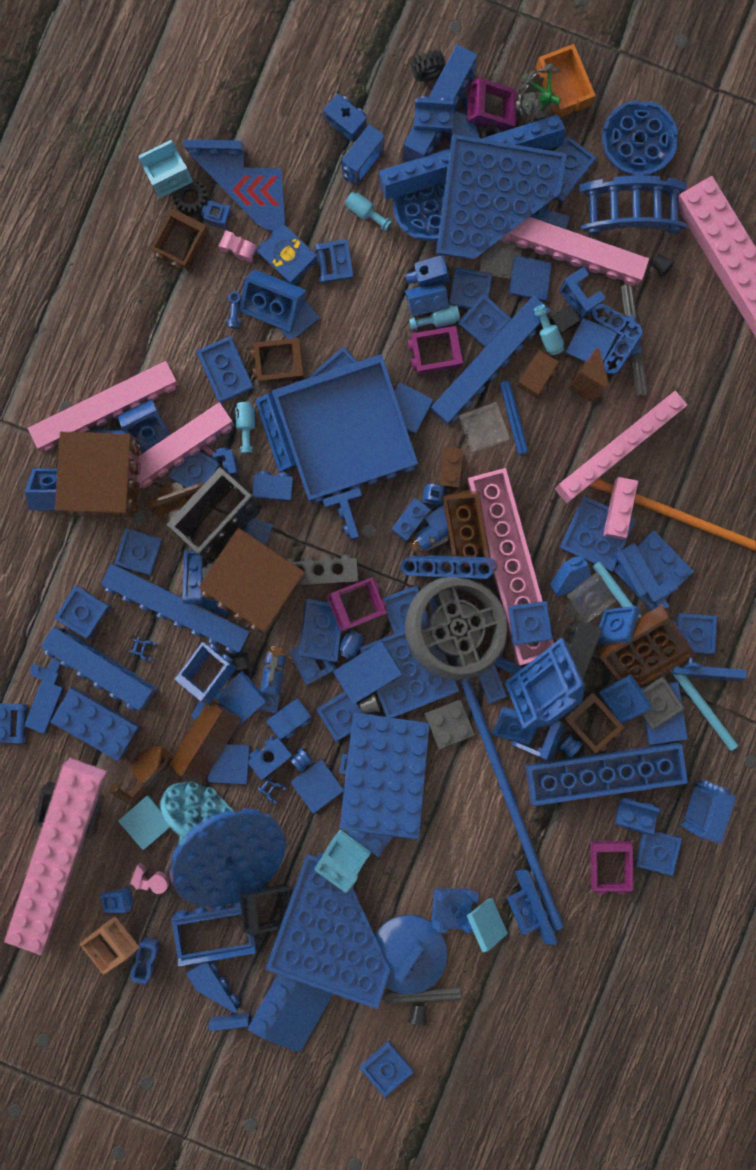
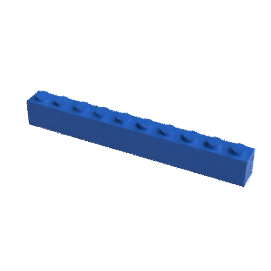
[379,115,565,201]

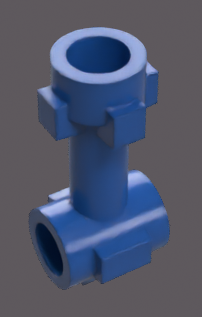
[226,291,242,329]

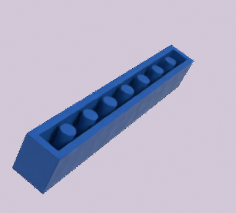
[430,295,551,426]
[101,564,251,654]

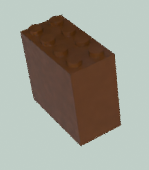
[55,432,142,518]
[198,528,306,633]

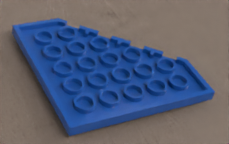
[436,134,567,260]
[266,854,390,1009]

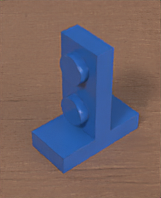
[323,488,362,540]

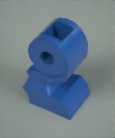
[422,484,446,506]

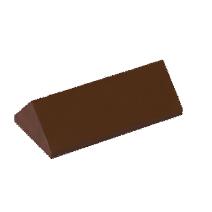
[568,348,609,402]
[443,490,491,571]
[169,700,242,784]

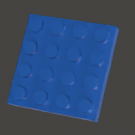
[360,620,459,718]

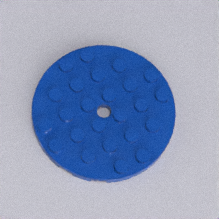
[170,809,286,907]

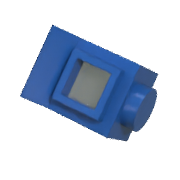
[202,200,233,230]

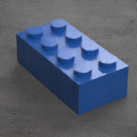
[51,687,142,761]

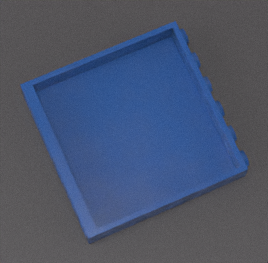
[272,354,418,503]

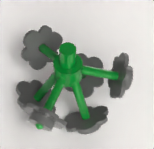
[516,64,561,119]

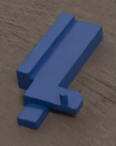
[614,543,678,609]
[24,658,65,734]
[672,658,746,682]

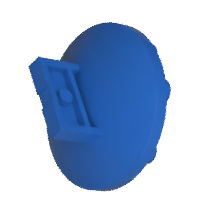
[374,914,447,994]

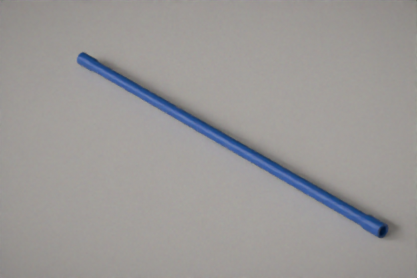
[424,586,564,930]

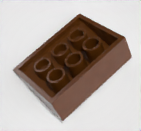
[596,604,696,687]

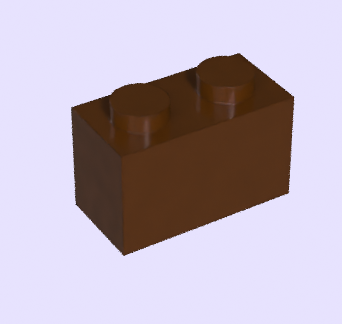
[517,350,558,398]
[439,447,464,490]

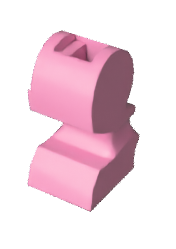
[219,230,258,262]
[130,863,170,894]

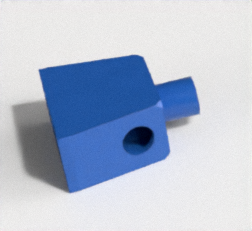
[405,255,451,287]

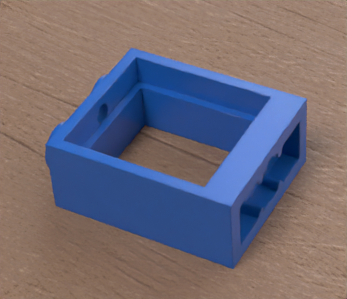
[341,124,385,186]
[175,642,237,705]

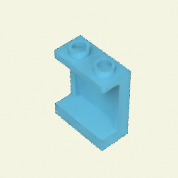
[138,140,193,199]
[314,830,371,893]

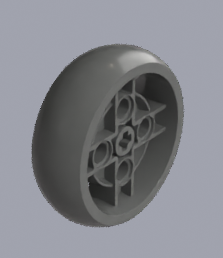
[405,577,508,681]

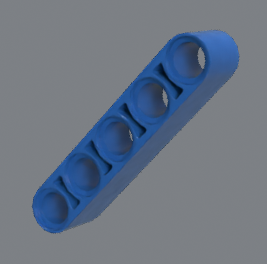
[400,555,497,578]

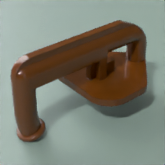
[147,483,204,521]
[109,746,171,805]

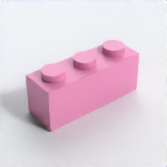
[603,477,638,540]

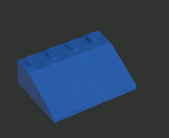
[248,974,333,1053]

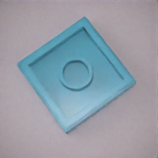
[118,795,170,850]
[467,898,508,952]

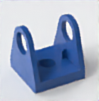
[512,721,566,760]

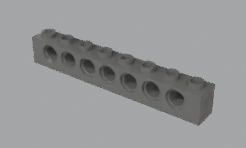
[202,555,358,586]

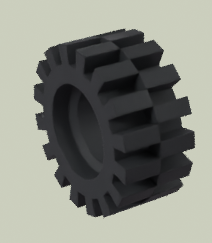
[411,50,446,82]
[173,179,209,217]

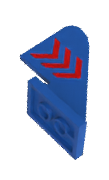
[184,139,285,231]

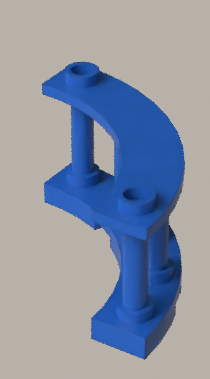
[579,175,688,235]

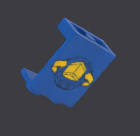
[257,224,317,285]

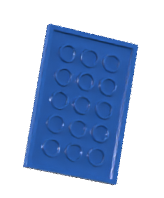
[339,712,429,840]

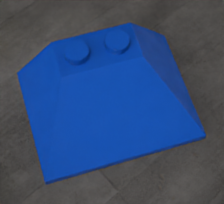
[505,638,584,730]

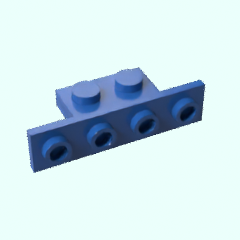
[507,870,557,945]

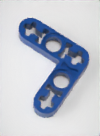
[593,304,643,375]

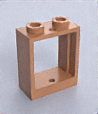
[79,917,139,975]

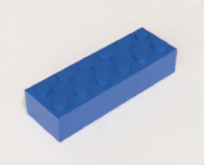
[403,44,478,162]
[40,627,158,711]

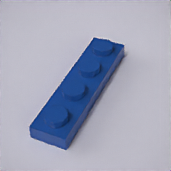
[255,393,296,472]

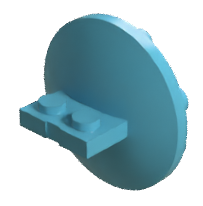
[161,781,234,845]

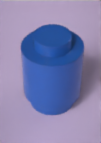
[339,630,364,660]

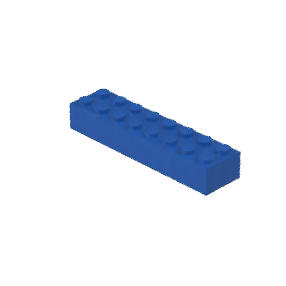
[525,743,688,806]

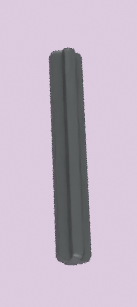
[385,988,461,1004]

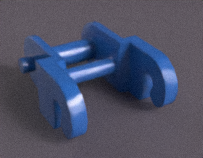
[129,637,158,661]
[258,777,287,804]

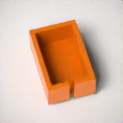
[536,44,596,118]

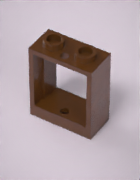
[151,208,208,271]
[251,338,304,385]
[561,692,624,753]

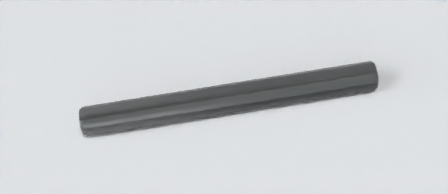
[621,284,648,396]

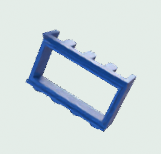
[679,780,736,843]
[171,902,257,966]

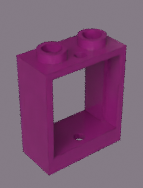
[467,77,517,132]
[407,326,463,375]
[326,578,387,632]
[590,841,633,894]

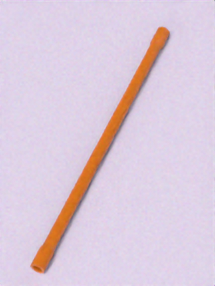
[589,478,756,551]

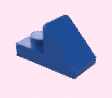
[100,887,133,913]

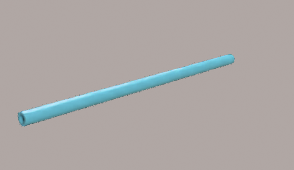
[592,561,738,751]

